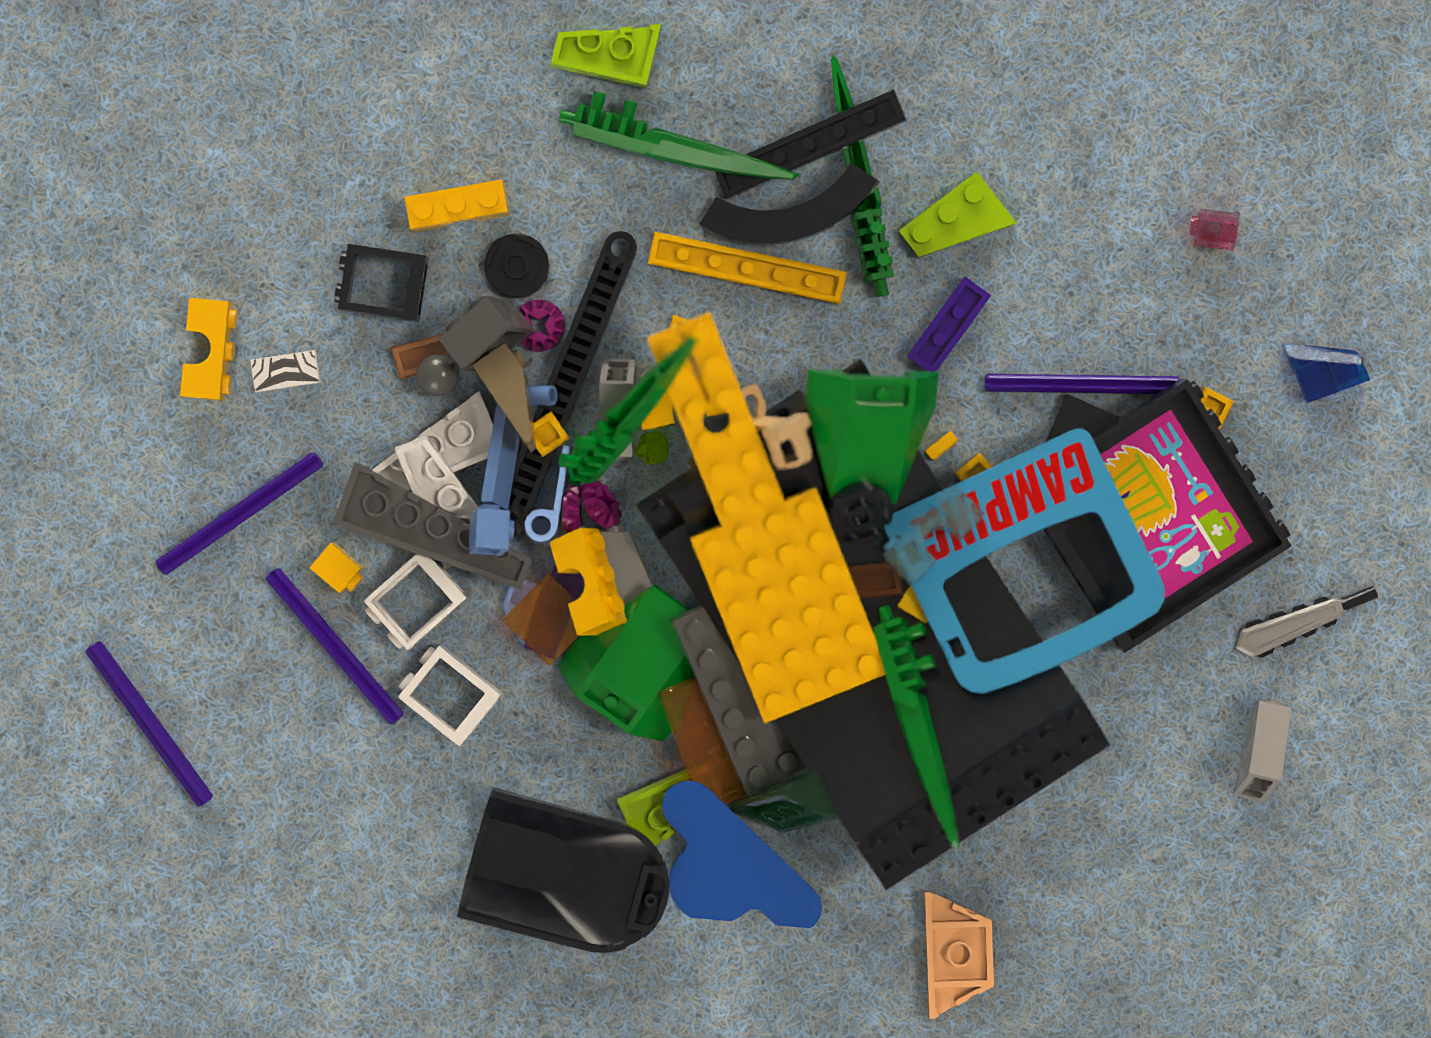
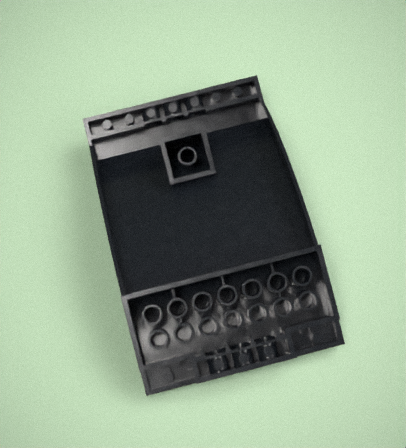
[635,358,1110,890]

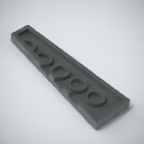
[333,462,532,590]
[670,606,806,797]

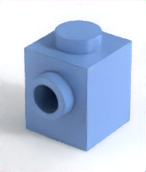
[469,504,514,556]

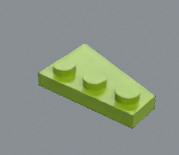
[551,24,661,89]
[898,171,1017,258]
[617,760,721,846]

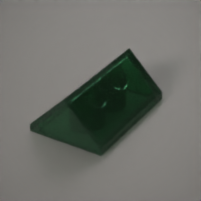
[729,770,837,833]

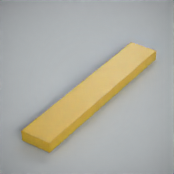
[648,231,847,304]

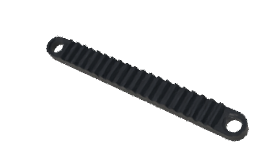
[508,231,637,537]

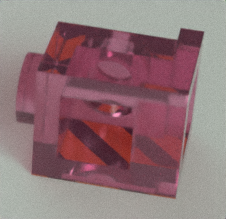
[1190,209,1241,251]

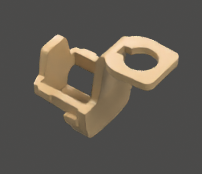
[741,384,812,469]

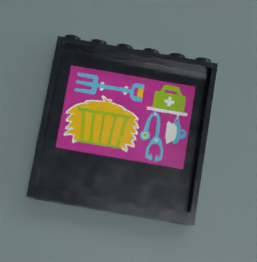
[1043,378,1291,653]

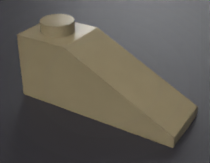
[472,343,536,452]

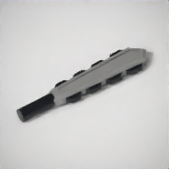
[1235,586,1378,658]

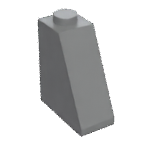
[599,359,635,460]
[600,525,652,605]
[1233,700,1292,802]

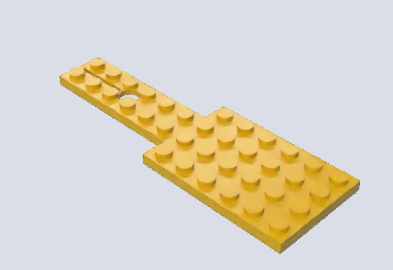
[646,312,885,723]

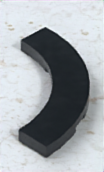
[700,163,880,245]

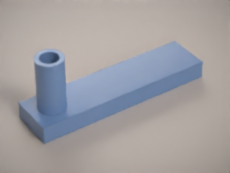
[481,386,557,510]

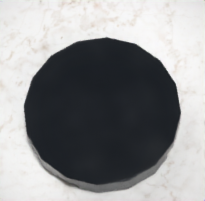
[484,233,550,299]
[826,482,894,543]

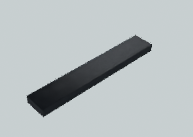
[715,89,908,199]

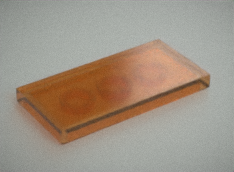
[659,677,746,805]

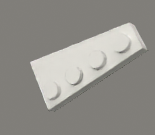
[372,391,493,491]
[395,436,479,569]

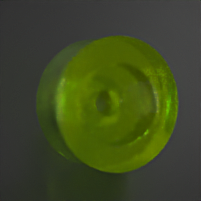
[634,431,669,465]

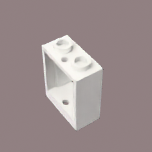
[364,554,469,650]
[398,645,503,747]

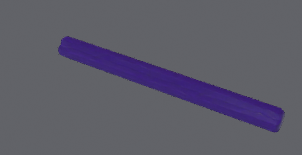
[984,374,1180,394]
[156,452,323,575]
[266,568,403,725]
[86,641,213,807]

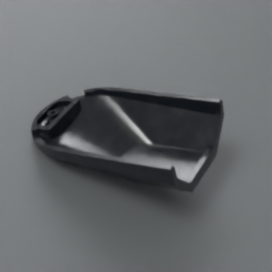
[457,787,669,953]

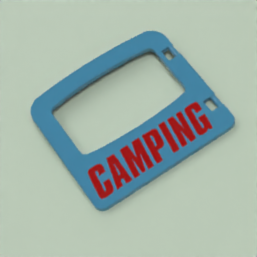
[885,428,1165,694]

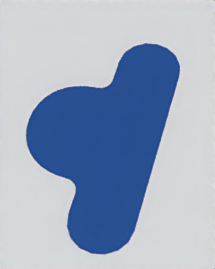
[662,781,822,928]

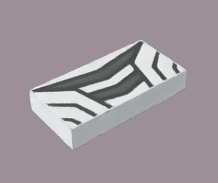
[250,350,321,393]

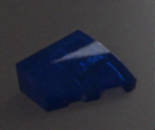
[1282,343,1370,403]

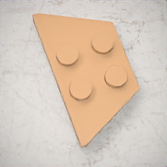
[924,891,994,1019]

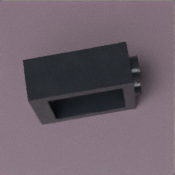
[334,244,429,322]

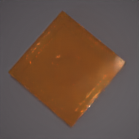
[502,573,579,666]

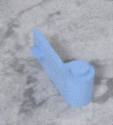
[525,445,571,544]

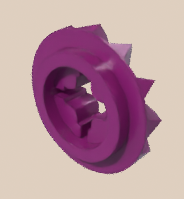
[519,300,565,352]
[581,480,622,529]
[562,484,582,533]

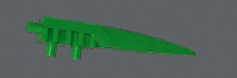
[830,55,894,298]
[559,91,799,180]
[559,338,697,486]
[873,606,959,847]

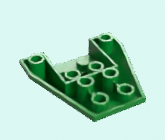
[805,369,938,504]
[557,584,694,742]

